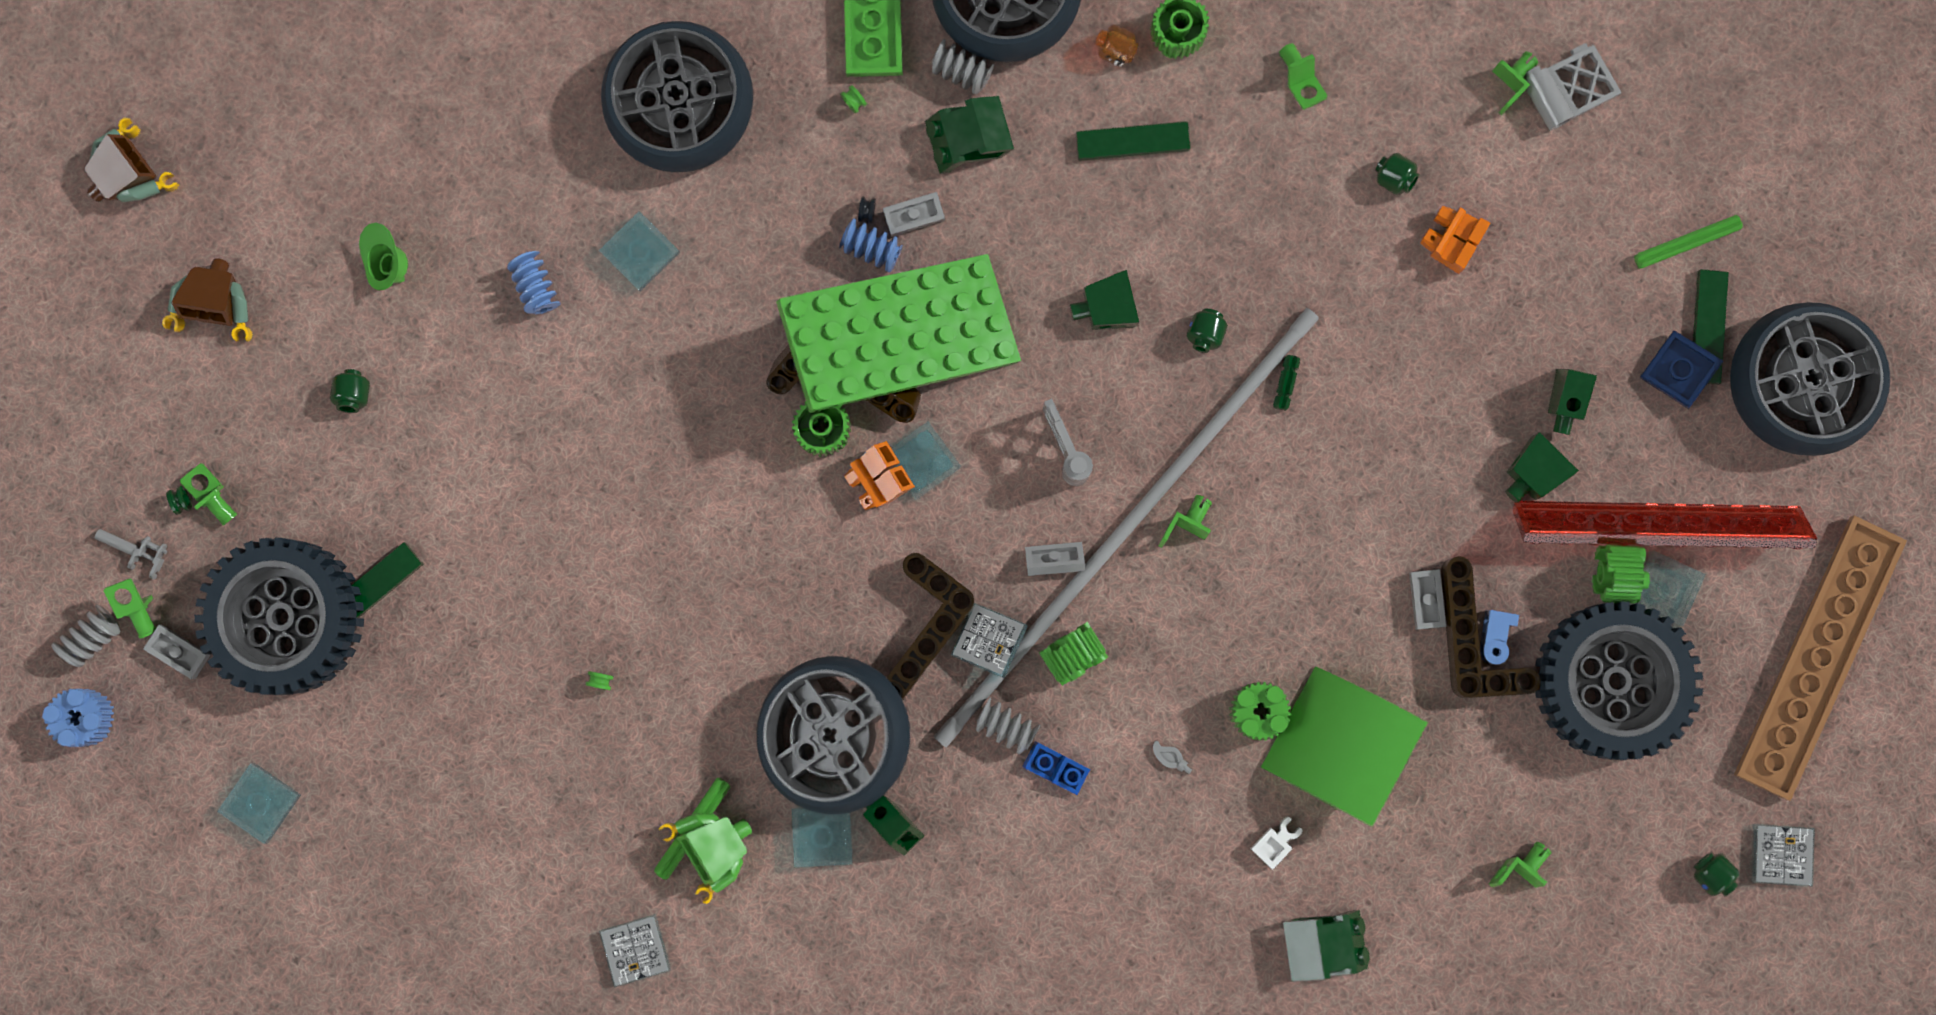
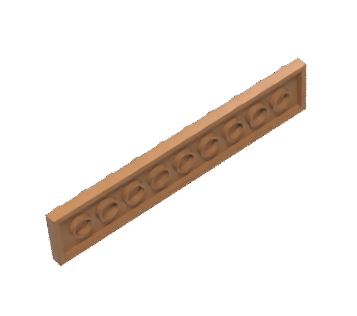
[1734,515,1907,801]

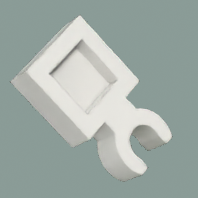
[1250,817,1303,870]

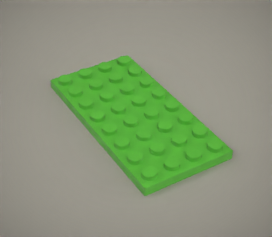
[776,254,1021,413]

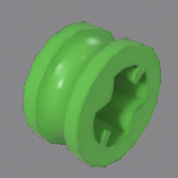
[840,85,867,113]
[585,671,614,690]

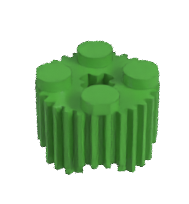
[1150,0,1209,59]
[792,401,851,457]
[1592,545,1650,604]
[1039,622,1108,685]
[1229,682,1291,740]

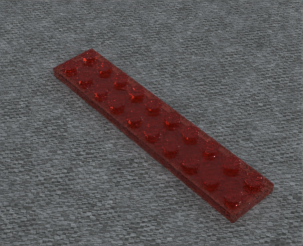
[1513,501,1818,549]

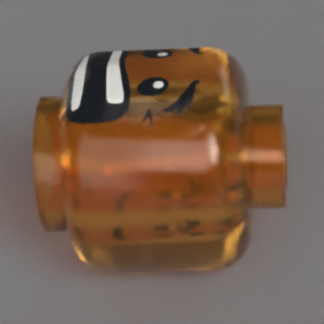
[1095,24,1139,66]

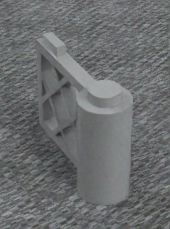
[1525,43,1622,131]
[1043,399,1093,486]

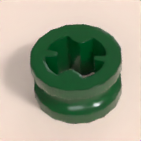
[166,486,192,515]

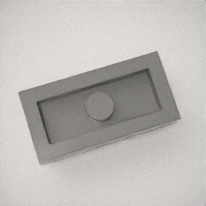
[883,192,945,237]
[1025,542,1085,576]
[1409,569,1446,630]
[143,625,210,679]

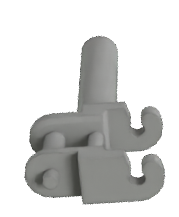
[95,529,167,580]

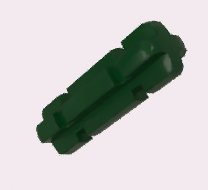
[1273,355,1300,411]

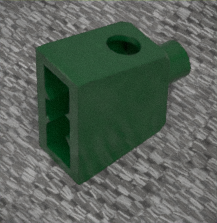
[1069,270,1139,330]
[1547,369,1597,435]
[1505,432,1579,503]
[863,795,925,856]

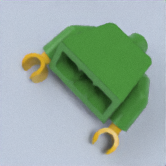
[659,813,752,904]

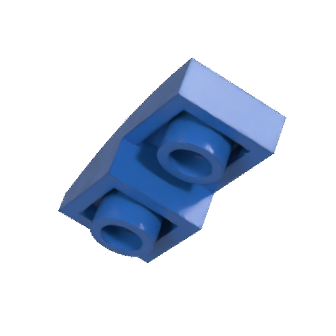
[1022,741,1090,795]

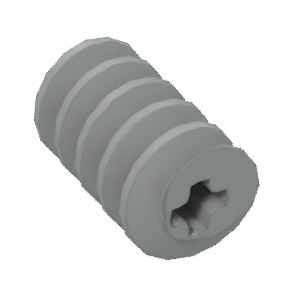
[932,39,994,95]
[51,605,120,667]
[976,697,1041,755]

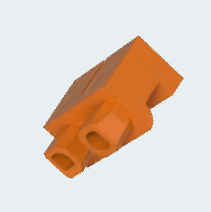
[1420,206,1491,274]
[844,441,915,510]

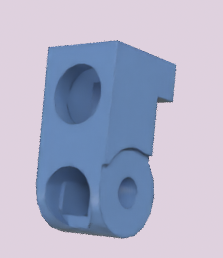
[1480,610,1519,664]

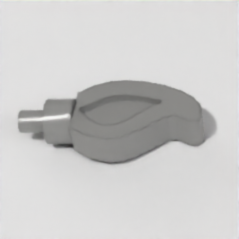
[1153,741,1192,774]

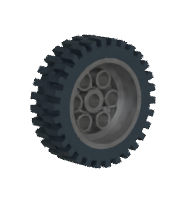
[194,537,364,695]
[1535,602,1703,760]

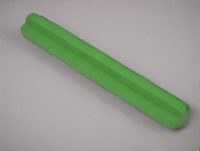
[1634,215,1743,269]
[654,777,730,880]

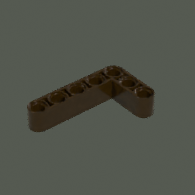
[766,344,921,423]
[887,553,974,700]
[1441,556,1541,698]

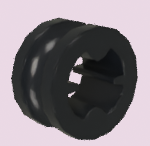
[858,196,876,223]

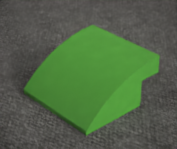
[1261,666,1428,826]

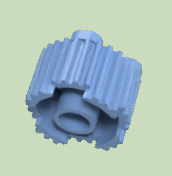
[42,689,114,747]

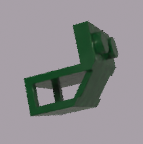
[925,96,1014,174]
[1283,910,1370,981]

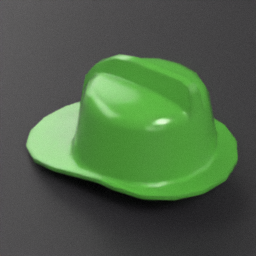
[359,223,408,291]

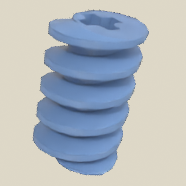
[839,218,903,272]
[507,251,561,314]

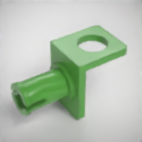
[1279,43,1327,110]
[1492,51,1538,116]
[180,463,237,526]
[1158,495,1212,548]
[104,578,156,638]
[1489,842,1551,888]

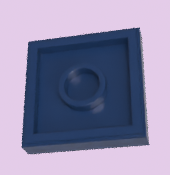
[1640,330,1723,409]

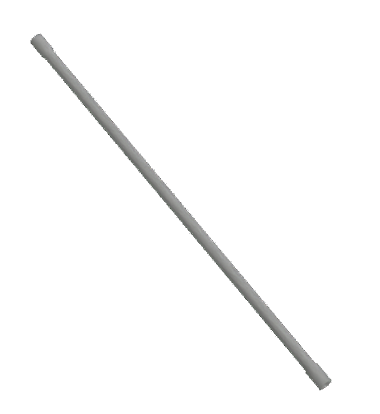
[933,308,1319,748]

